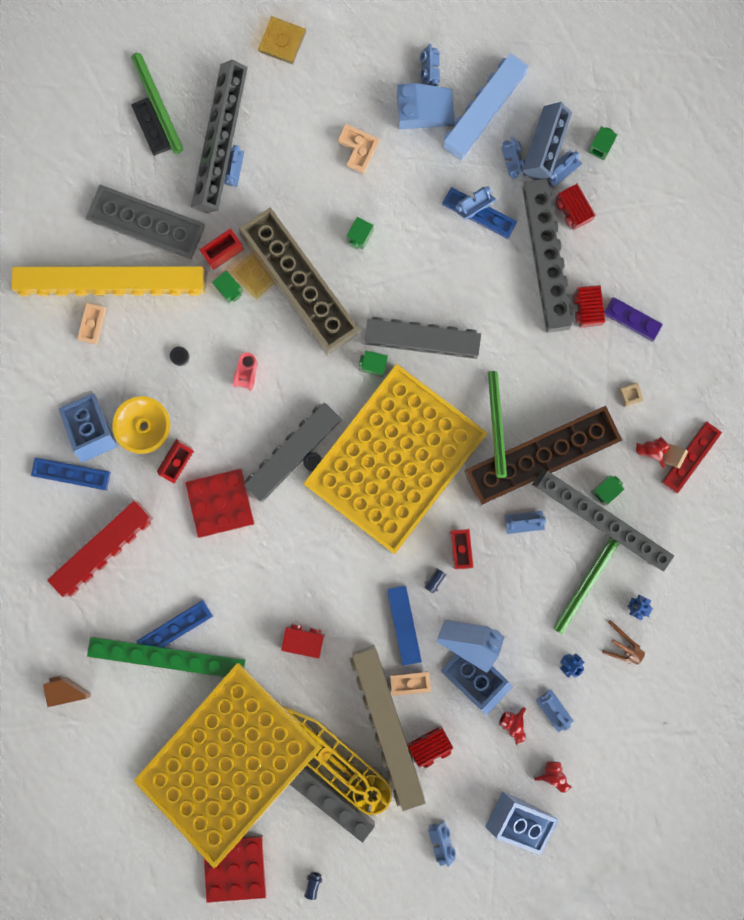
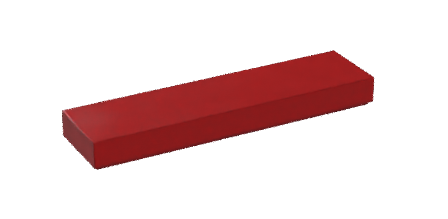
[661,421,722,494]

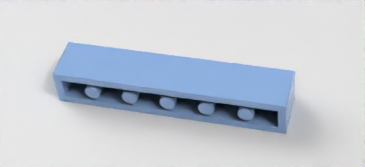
[443,53,529,160]

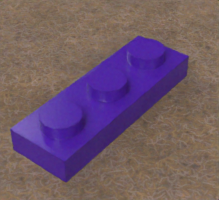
[604,297,663,342]

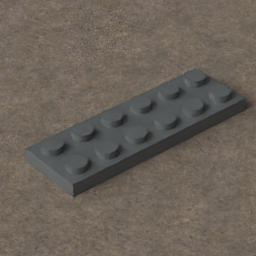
[86,185,205,260]

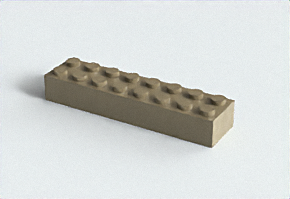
[239,207,359,356]
[350,645,426,811]

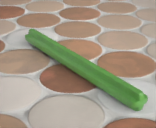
[131,53,183,154]
[488,371,507,478]
[553,537,620,634]

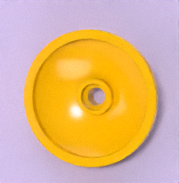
[112,396,171,454]

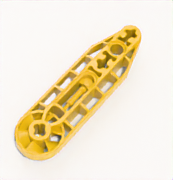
[282,706,392,815]

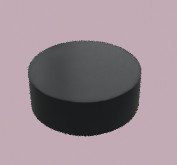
[170,346,190,366]
[303,452,322,472]

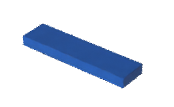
[442,187,517,239]
[31,457,111,491]
[387,585,422,666]
[136,600,213,647]

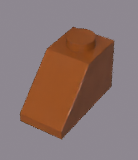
[43,676,91,708]

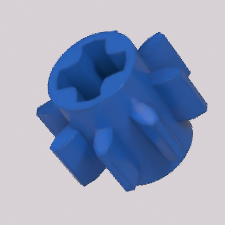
[627,595,653,620]
[560,653,585,678]

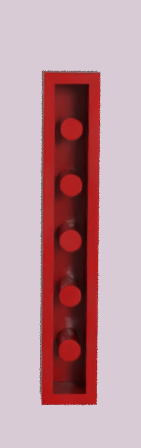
[47,500,153,597]

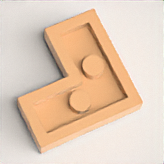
[338,124,379,174]

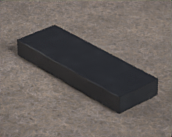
[131,97,171,156]

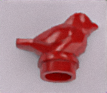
[636,437,671,468]
[499,707,526,745]
[534,762,572,793]

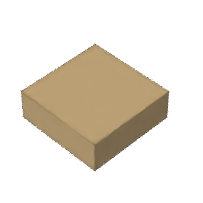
[619,383,644,407]
[663,443,688,469]

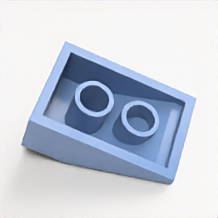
[397,83,455,129]
[58,393,117,463]
[436,620,504,673]
[441,654,513,716]
[485,792,558,855]

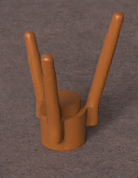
[602,620,645,665]

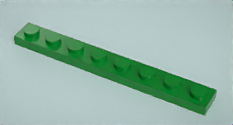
[87,637,246,677]

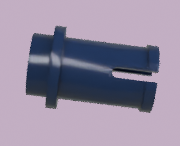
[424,568,447,594]
[304,871,323,900]

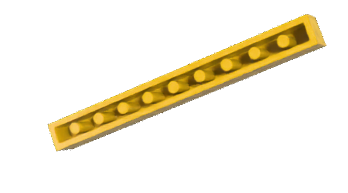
[12,266,205,297]

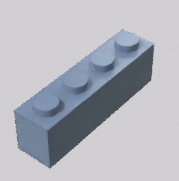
[522,102,572,181]

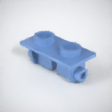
[420,44,440,86]
[501,137,526,179]
[224,145,244,187]
[546,150,582,187]
[456,186,497,220]
[504,511,546,534]
[535,689,574,733]
[428,820,456,867]

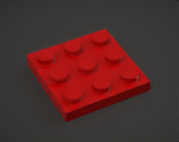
[185,468,255,538]
[204,835,266,903]

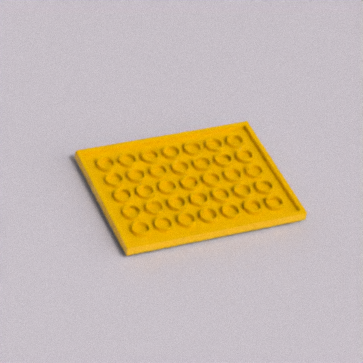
[304,364,488,555]
[134,663,322,868]

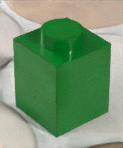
[588,126,618,160]
[346,217,374,250]
[212,270,243,303]
[358,350,388,377]
[591,475,624,506]

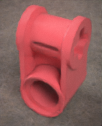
[233,353,258,391]

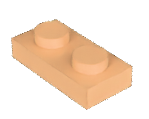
[77,303,106,345]
[390,671,431,696]

